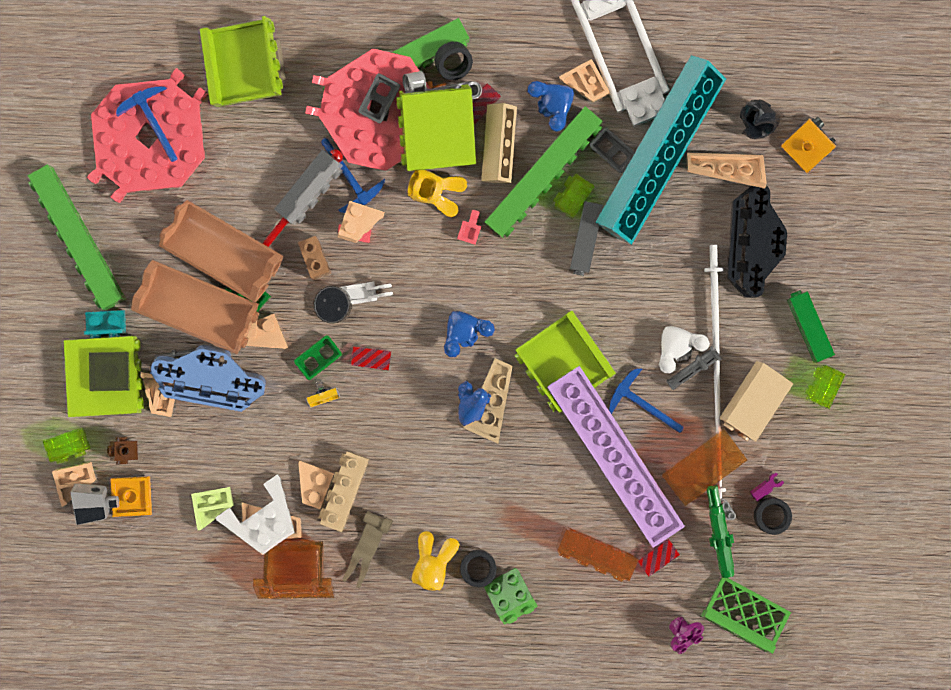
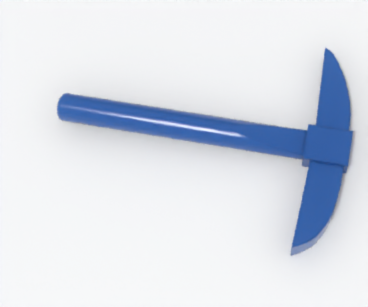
[116,87,178,162]
[321,138,385,213]
[609,369,684,433]

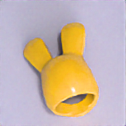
[407,170,467,217]
[411,531,459,591]

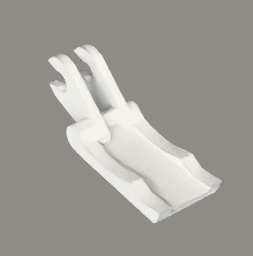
[336,282,393,305]

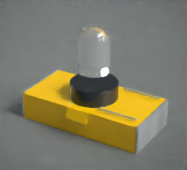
[306,378,341,408]

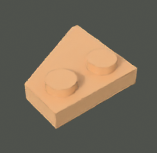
[298,460,335,510]

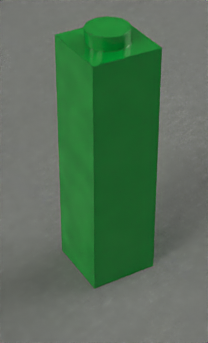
[787,290,835,363]

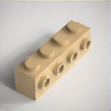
[481,103,517,184]
[319,451,370,532]

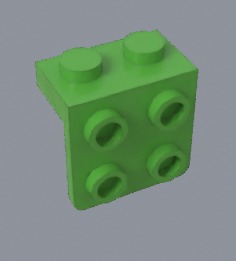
[484,568,538,625]

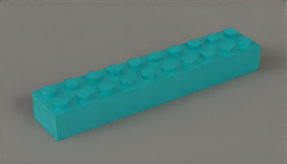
[596,55,726,245]

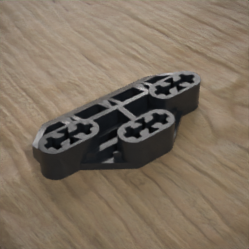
[727,186,787,298]

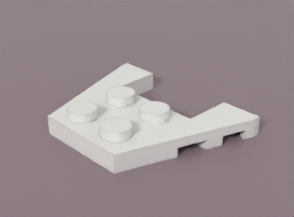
[216,474,295,555]

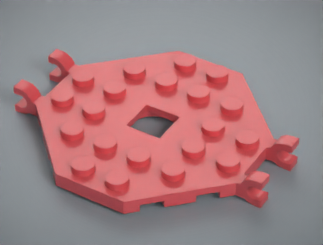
[305,49,430,171]
[87,68,208,203]

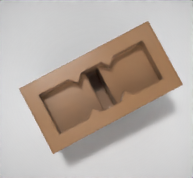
[298,236,331,280]

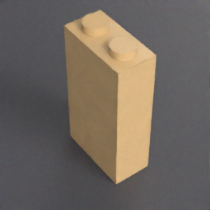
[719,361,793,442]

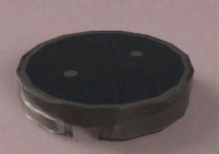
[314,286,352,324]

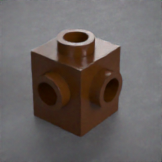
[107,437,138,465]

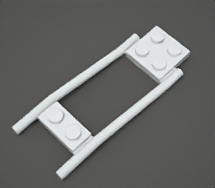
[571,0,670,127]

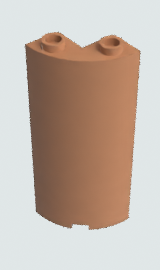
[159,200,283,302]
[131,260,259,354]

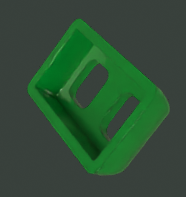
[294,335,342,380]

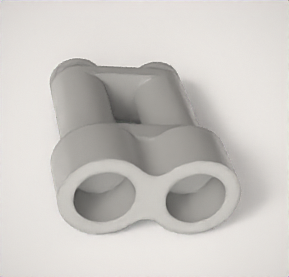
[720,498,736,520]

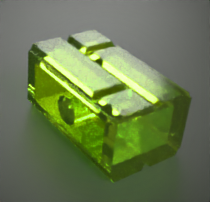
[553,174,594,220]
[805,365,846,409]
[43,428,91,465]

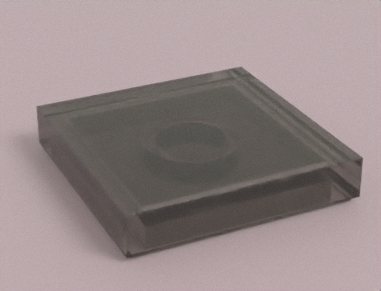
[89,352,130,391]

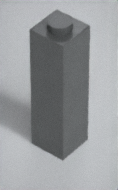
[569,201,604,276]

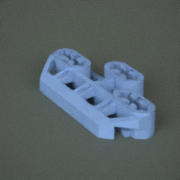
[150,345,266,412]

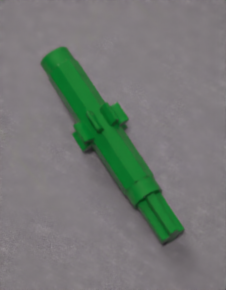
[707,485,735,578]

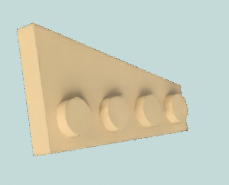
[463,358,512,444]

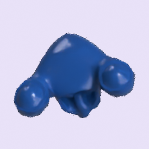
[528,81,574,132]
[444,311,495,357]
[458,381,491,426]

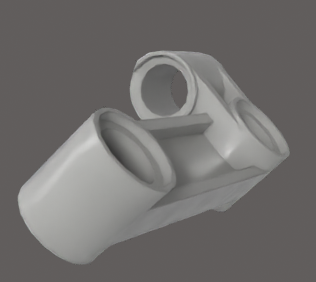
[402,71,482,99]

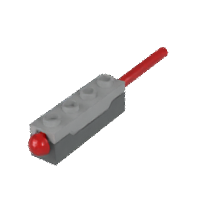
[262,149,343,247]

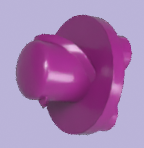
[669,617,704,654]

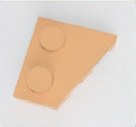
[559,59,610,103]
[338,201,385,243]
[246,314,288,349]
[141,372,175,417]
[52,462,96,507]

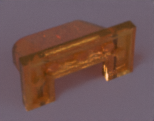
[253,539,335,599]

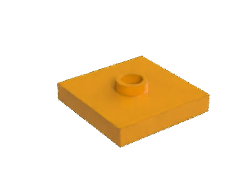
[781,119,836,173]
[110,476,152,517]

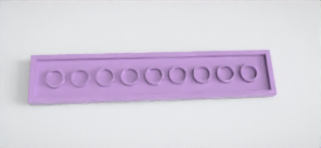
[547,366,685,548]

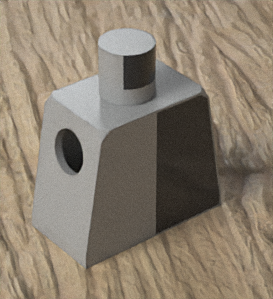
[70,483,119,525]

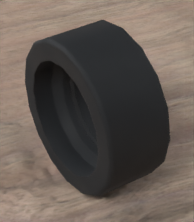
[434,41,473,80]
[754,497,792,535]
[460,549,497,588]

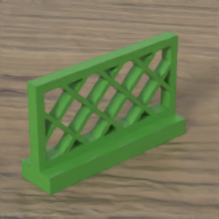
[700,577,791,654]

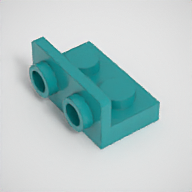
[84,310,126,339]

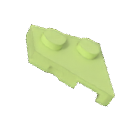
[191,487,234,530]

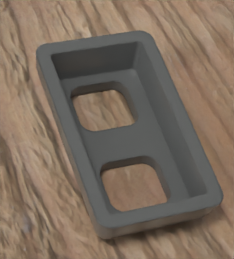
[358,73,400,123]
[590,128,635,173]

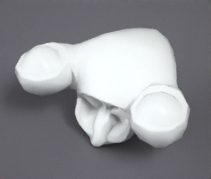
[659,326,710,374]

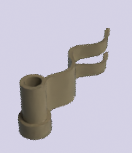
[342,511,393,588]

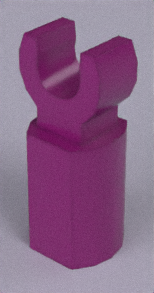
[750,472,784,502]

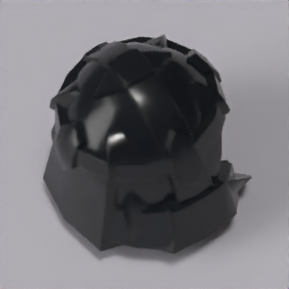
[740,99,780,139]

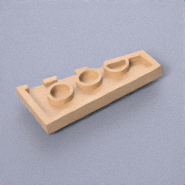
[686,153,767,188]

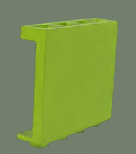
[200,16,283,107]
[397,84,476,171]
[514,311,616,413]
[64,336,144,417]

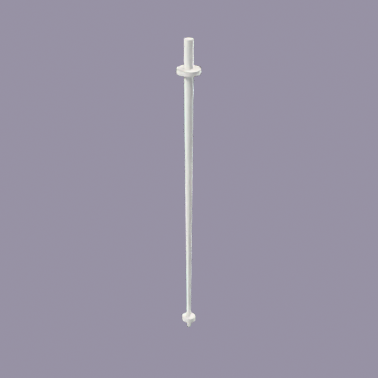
[704,245,726,499]

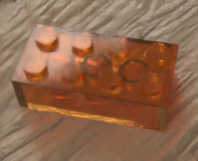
[662,428,748,506]
[555,525,639,582]

